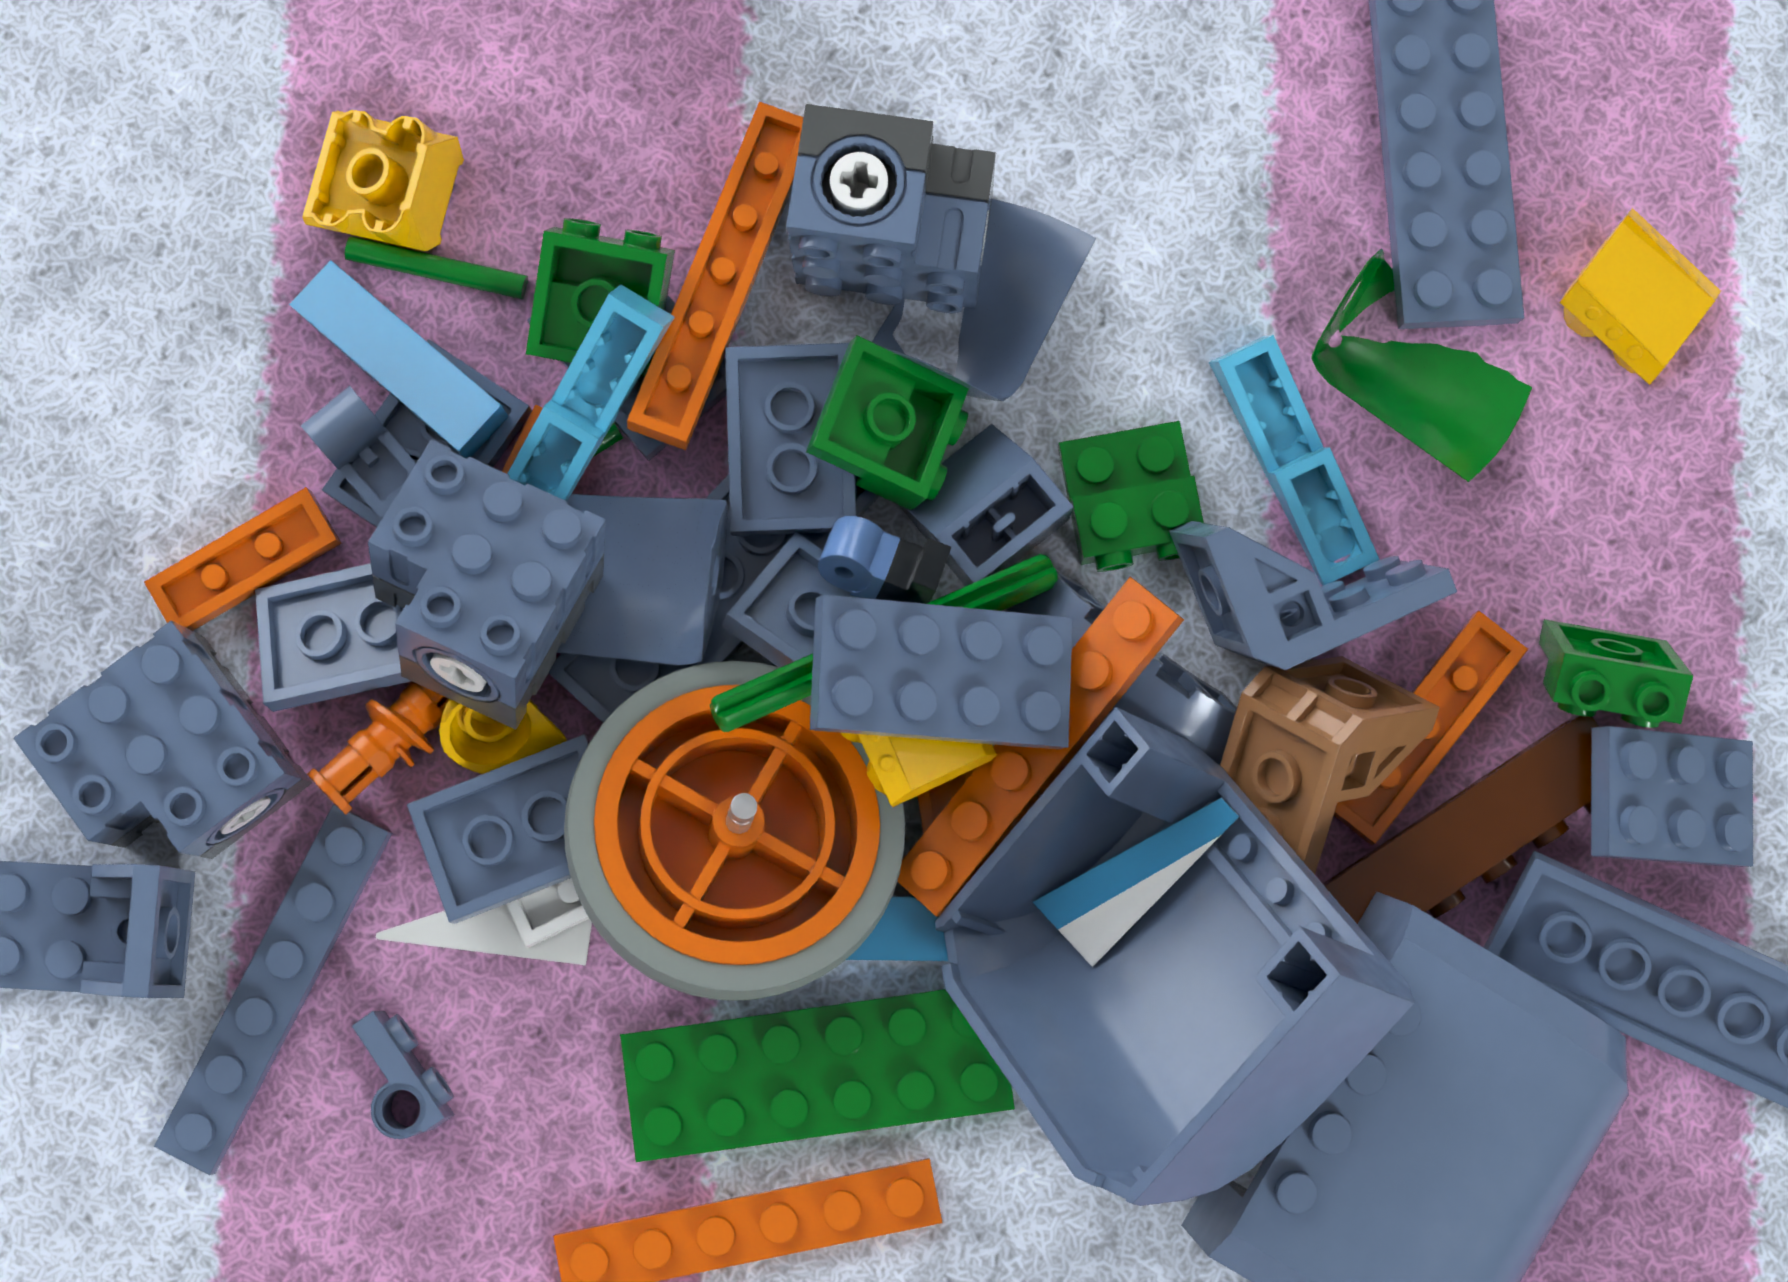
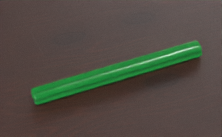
[710,554,1058,732]

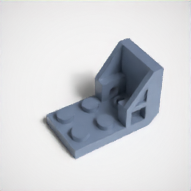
[1169,521,1457,670]
[0,861,196,998]

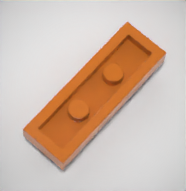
[144,487,342,631]

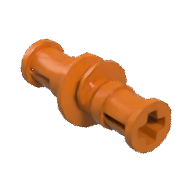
[307,682,449,815]

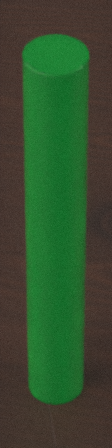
[345,236,528,300]

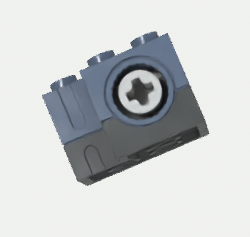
[786,104,996,313]
[368,439,606,730]
[13,620,313,859]

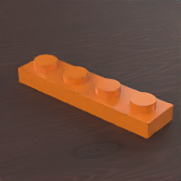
[1333,610,1528,845]

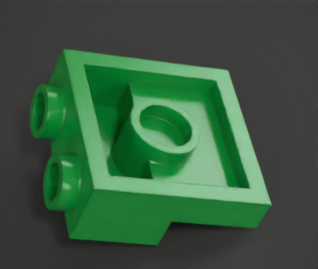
[526,218,675,377]
[806,335,969,511]
[1058,421,1204,572]
[1539,619,1694,728]

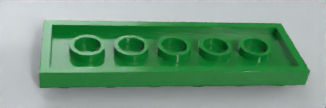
[620,989,1015,1162]

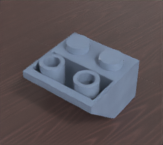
[899,424,1073,586]

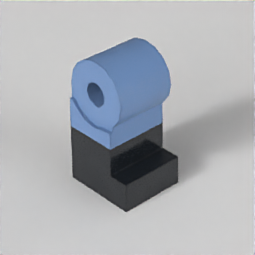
[818,516,951,604]

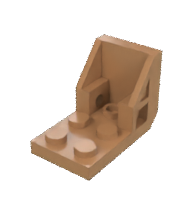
[1220,656,1440,875]

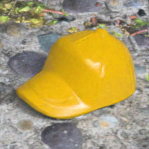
[439,699,567,774]

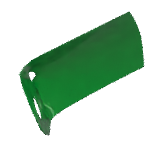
[1311,249,1532,482]

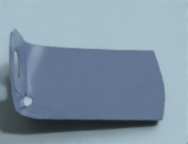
[872,199,1096,401]
[556,494,727,666]

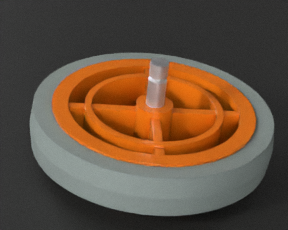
[564,661,905,1001]

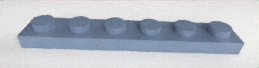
[154,804,393,1175]

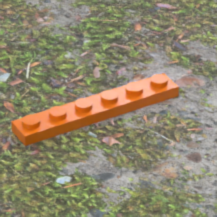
[627,101,803,451]
[897,577,1184,917]
[553,1158,942,1282]

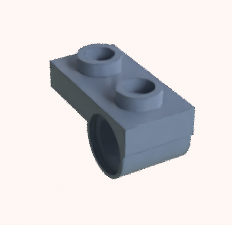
[300,385,416,520]
[352,1011,455,1139]

